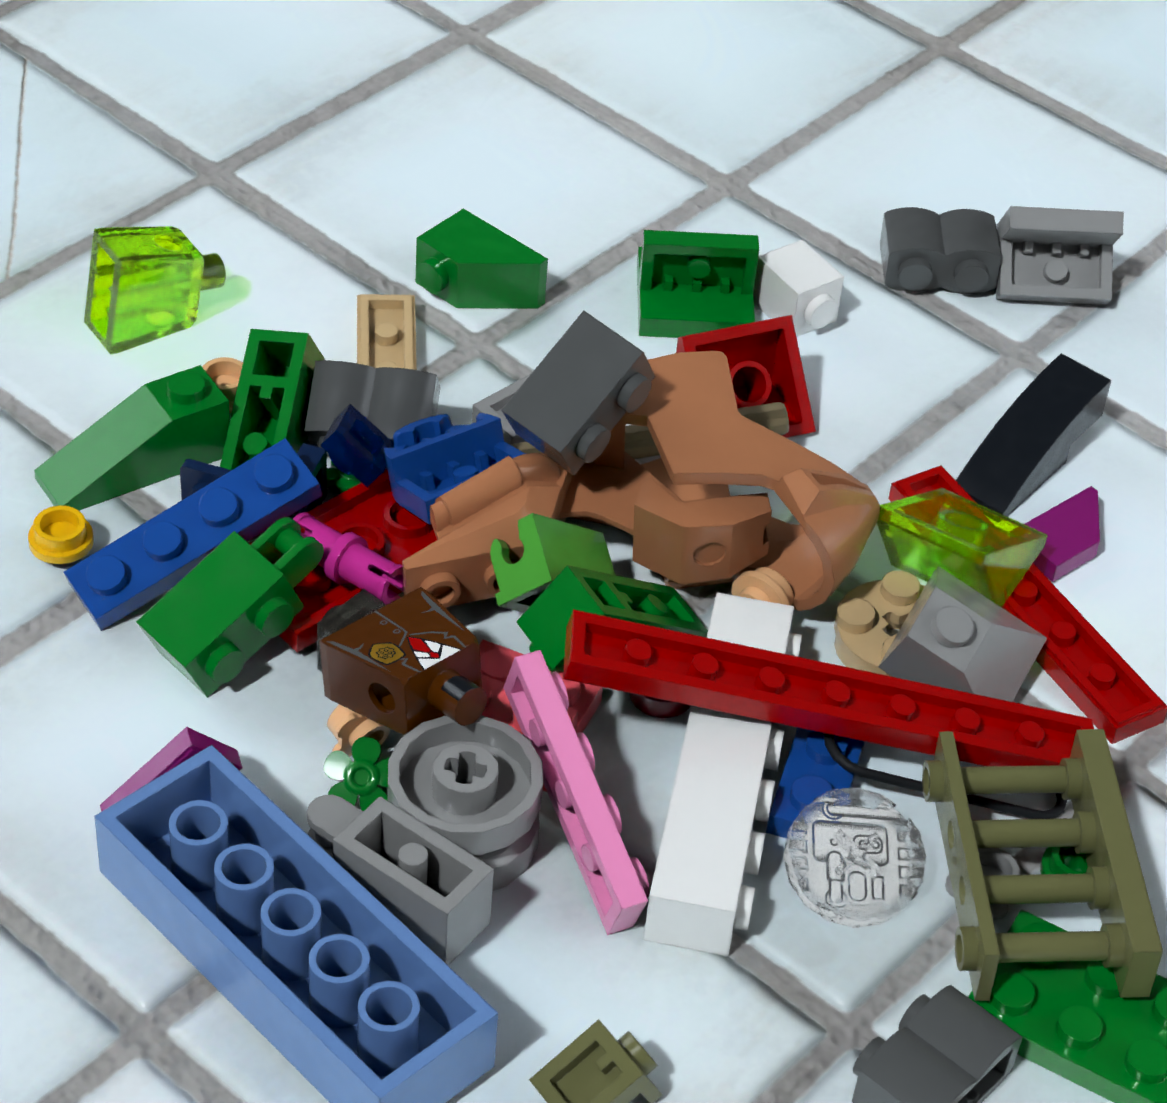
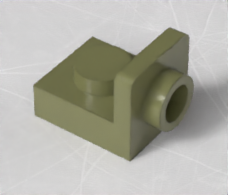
[529,1019,663,1103]

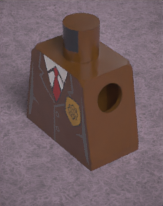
[319,587,487,735]

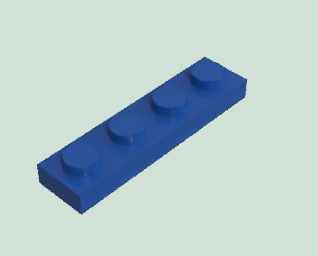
[64,438,323,631]

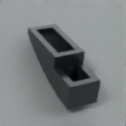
[956,353,1112,522]

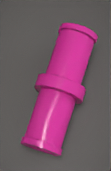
[293,512,404,605]

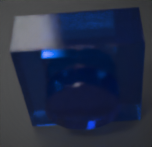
[320,404,394,487]

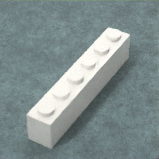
[643,592,802,956]

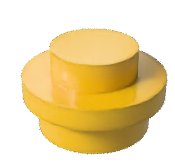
[28,506,94,564]

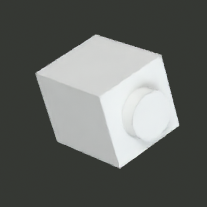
[753,239,844,337]

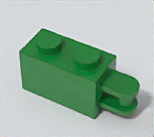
[136,517,324,698]

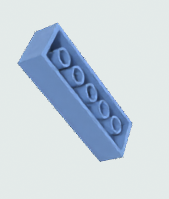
[94,745,498,1103]

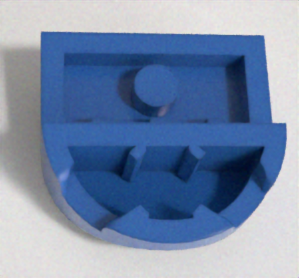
[384,413,525,525]

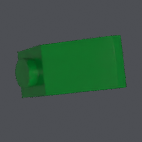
[415,208,548,309]

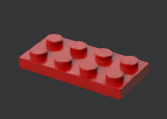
[249,469,437,653]

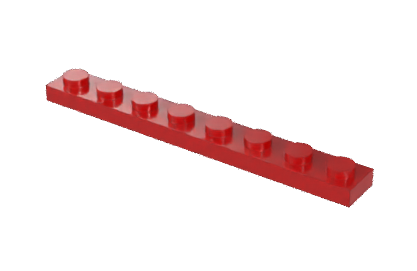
[563,609,1094,766]

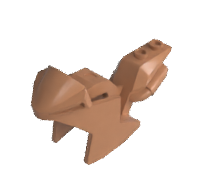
[402,351,880,611]

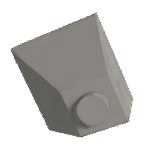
[878,566,1047,702]

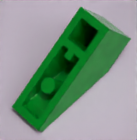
[220,329,325,470]
[34,365,230,510]
[516,565,708,673]

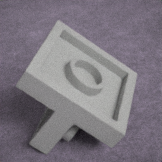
[996,206,1124,305]

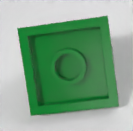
[637,230,759,338]

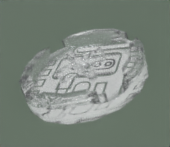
[783,787,926,928]

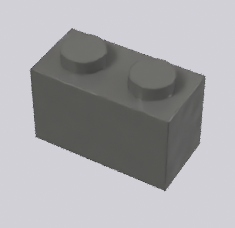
[501,310,655,475]

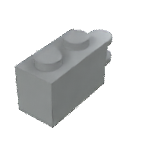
[307,795,494,965]

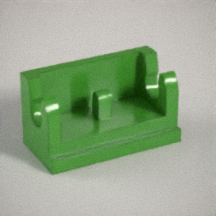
[490,513,615,612]

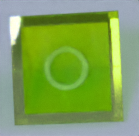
[877,488,1048,607]

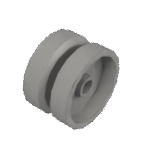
[388,715,543,891]

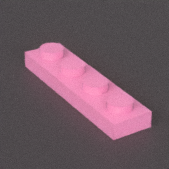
[503,650,649,935]

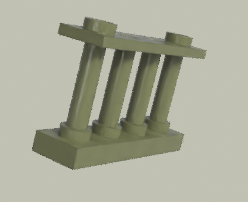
[922,729,1163,1001]

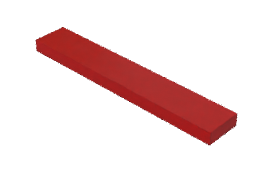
[888,465,1167,744]

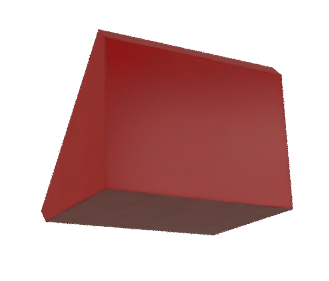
[676,315,816,438]

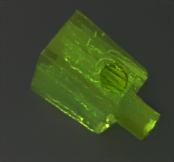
[84,226,226,355]

